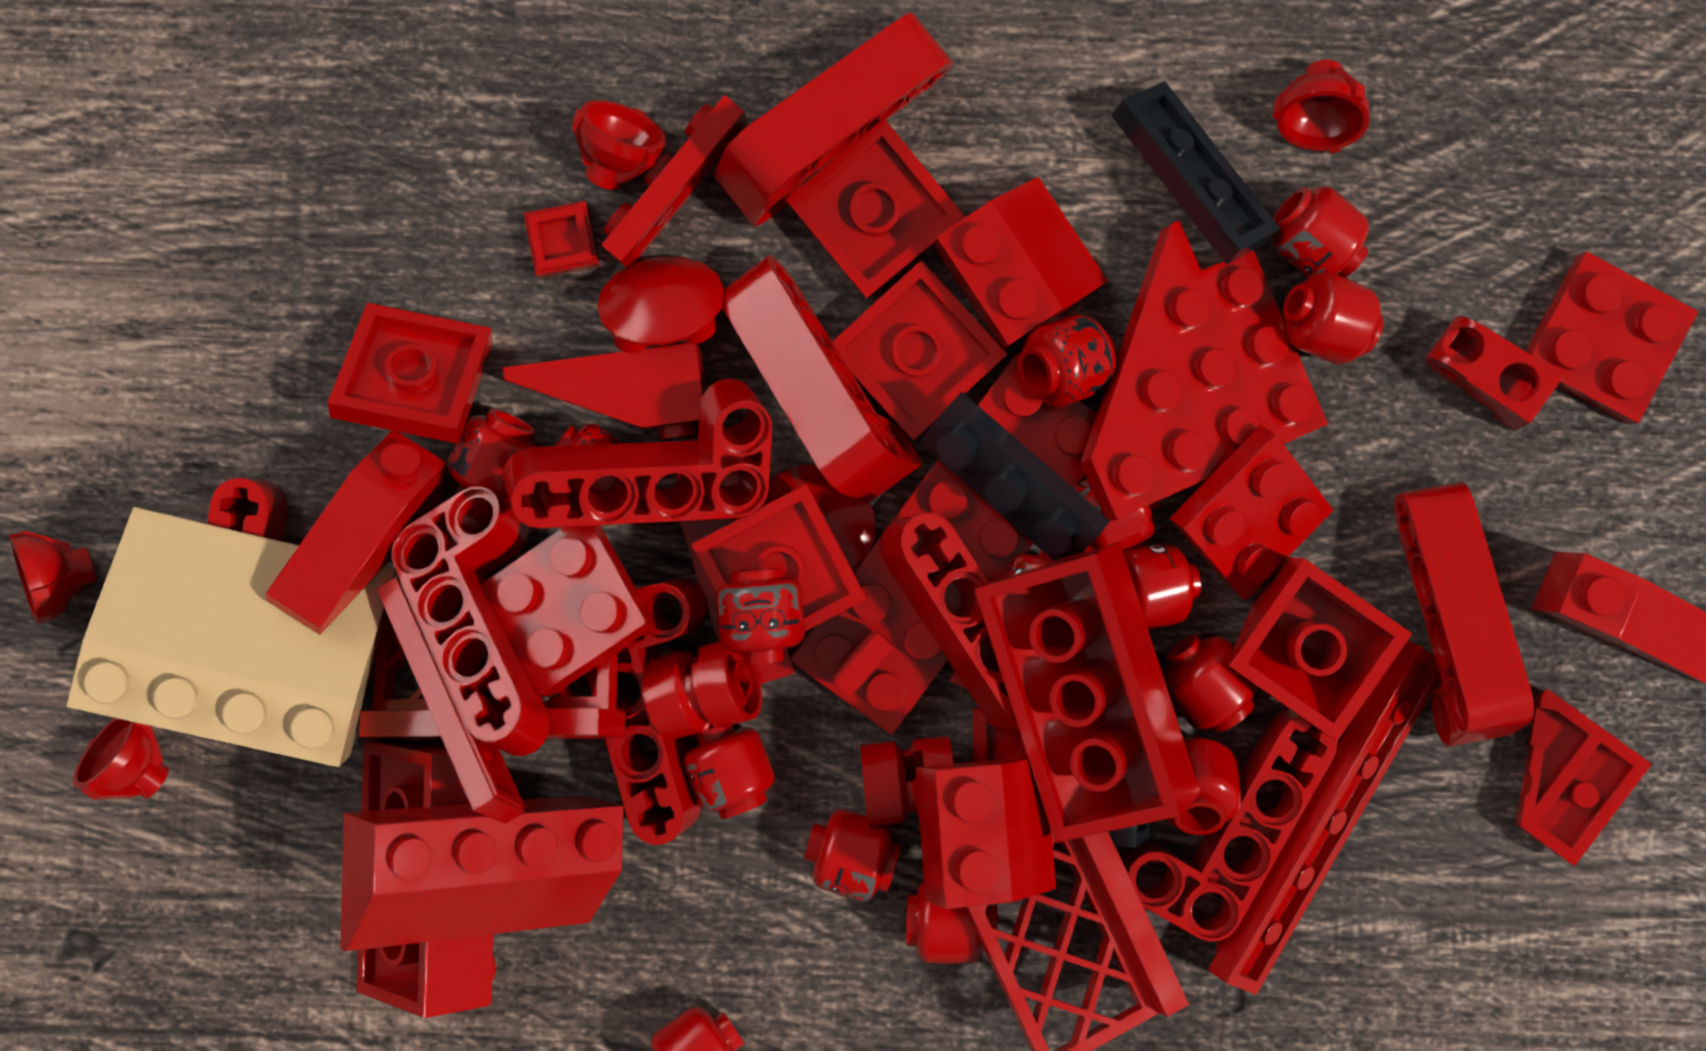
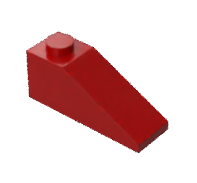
[503,343,707,440]
[265,431,447,635]
[1531,552,1706,685]

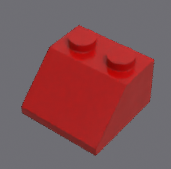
[933,176,1108,351]
[1227,557,1412,741]
[915,757,1056,909]

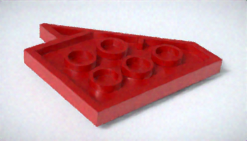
[1080,220,1328,521]

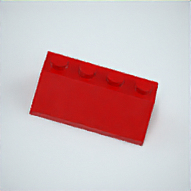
[974,541,1201,843]
[356,740,496,1018]
[340,795,624,951]

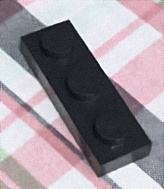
[1111,81,1281,265]
[918,392,1110,561]

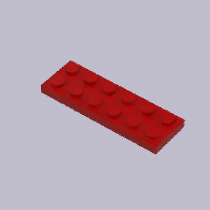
[790,354,1097,735]

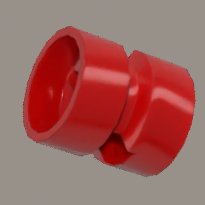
[642,641,762,740]
[860,736,953,826]

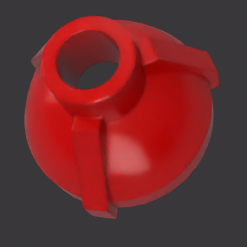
[1272,59,1370,154]
[571,100,667,190]
[9,531,97,626]
[73,718,169,800]

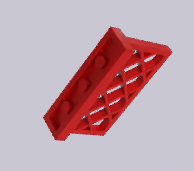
[359,612,625,740]
[964,832,1189,1051]

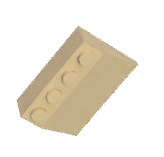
[66,507,396,767]

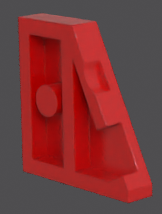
[1515,689,1652,866]

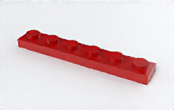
[1207,641,1440,995]

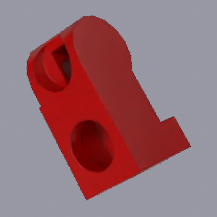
[1425,316,1564,431]

